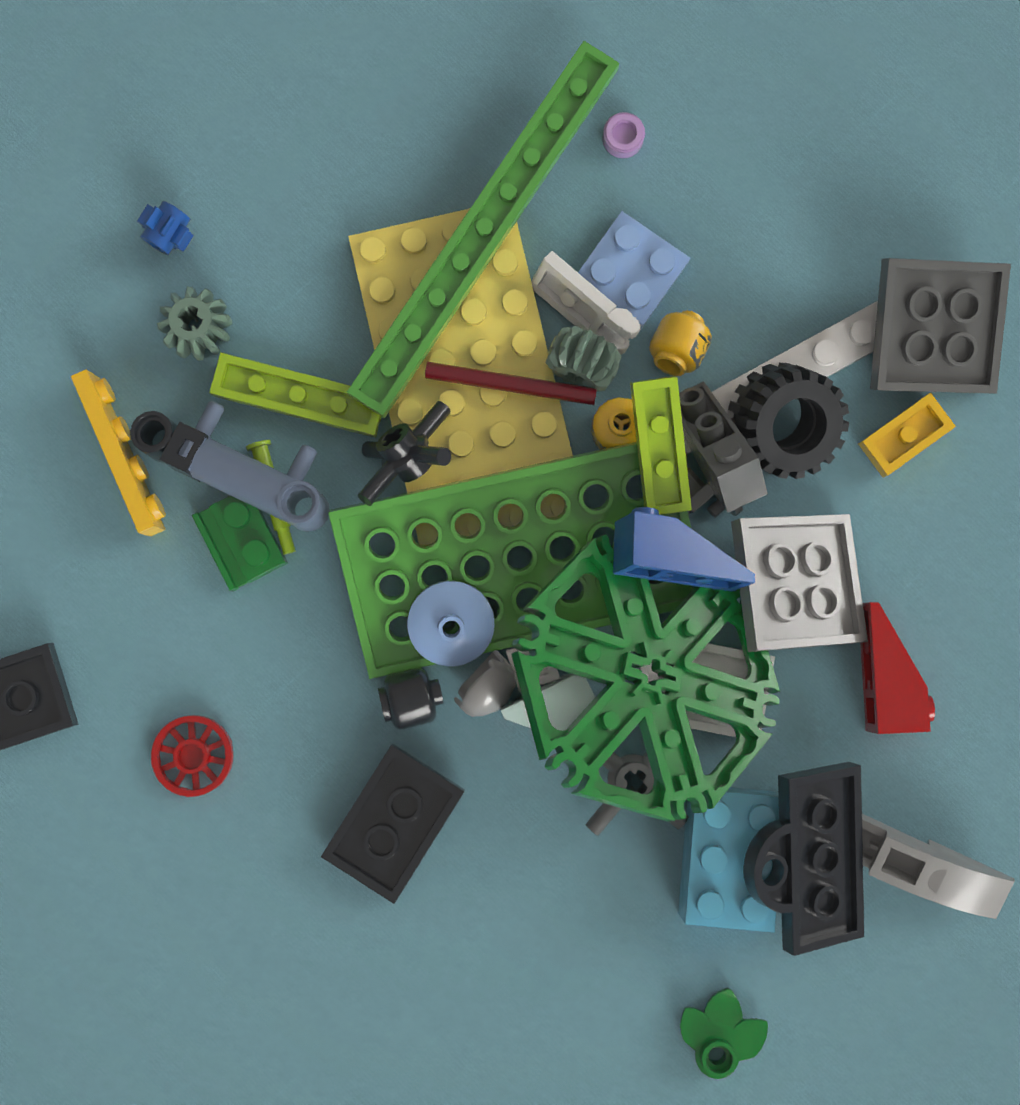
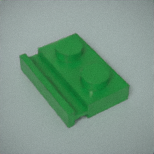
[192,495,288,591]

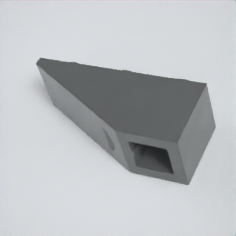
[679,381,768,513]

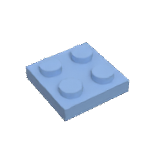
[578,211,690,329]

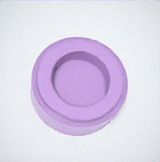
[602,112,645,158]

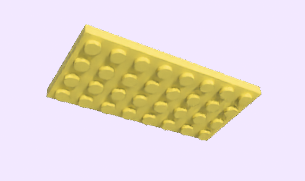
[348,208,573,546]

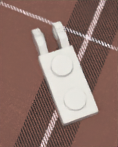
[531,251,641,355]

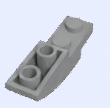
[862,814,1015,919]

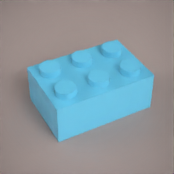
[678,787,779,933]

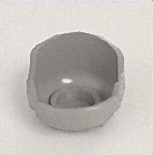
[454,650,516,717]

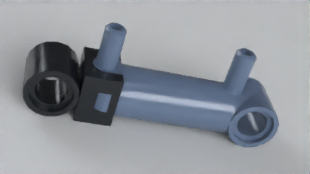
[130,401,330,532]

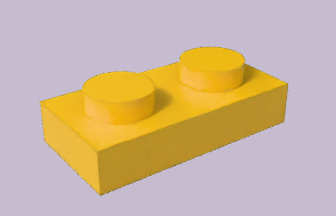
[858,392,956,478]

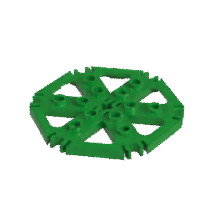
[511,535,780,821]

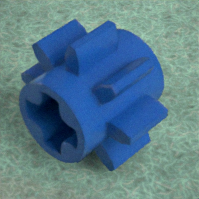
[137,201,194,255]

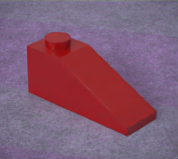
[860,602,935,734]

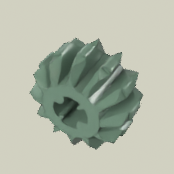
[157,286,232,361]
[545,326,622,391]

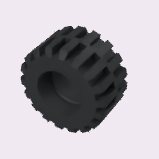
[728,363,849,479]

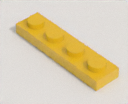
[71,369,166,537]

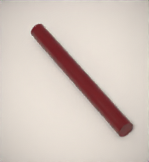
[425,361,597,405]

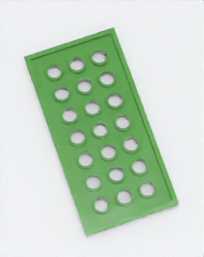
[328,442,692,679]

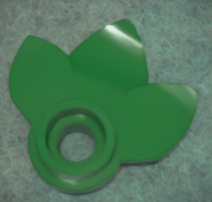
[680,988,768,1079]

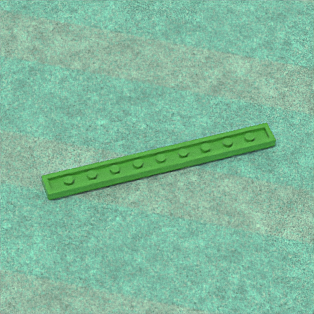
[347,41,619,418]

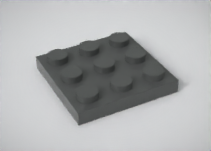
[870,258,1011,394]

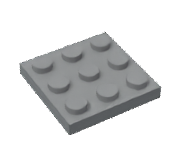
[731,514,868,652]

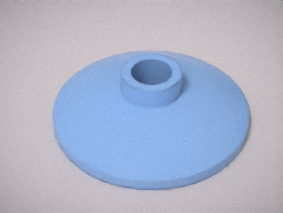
[407,581,494,666]

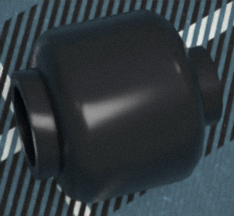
[378,668,444,729]

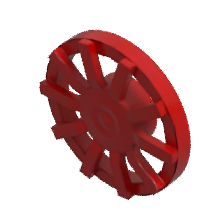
[151,715,233,797]

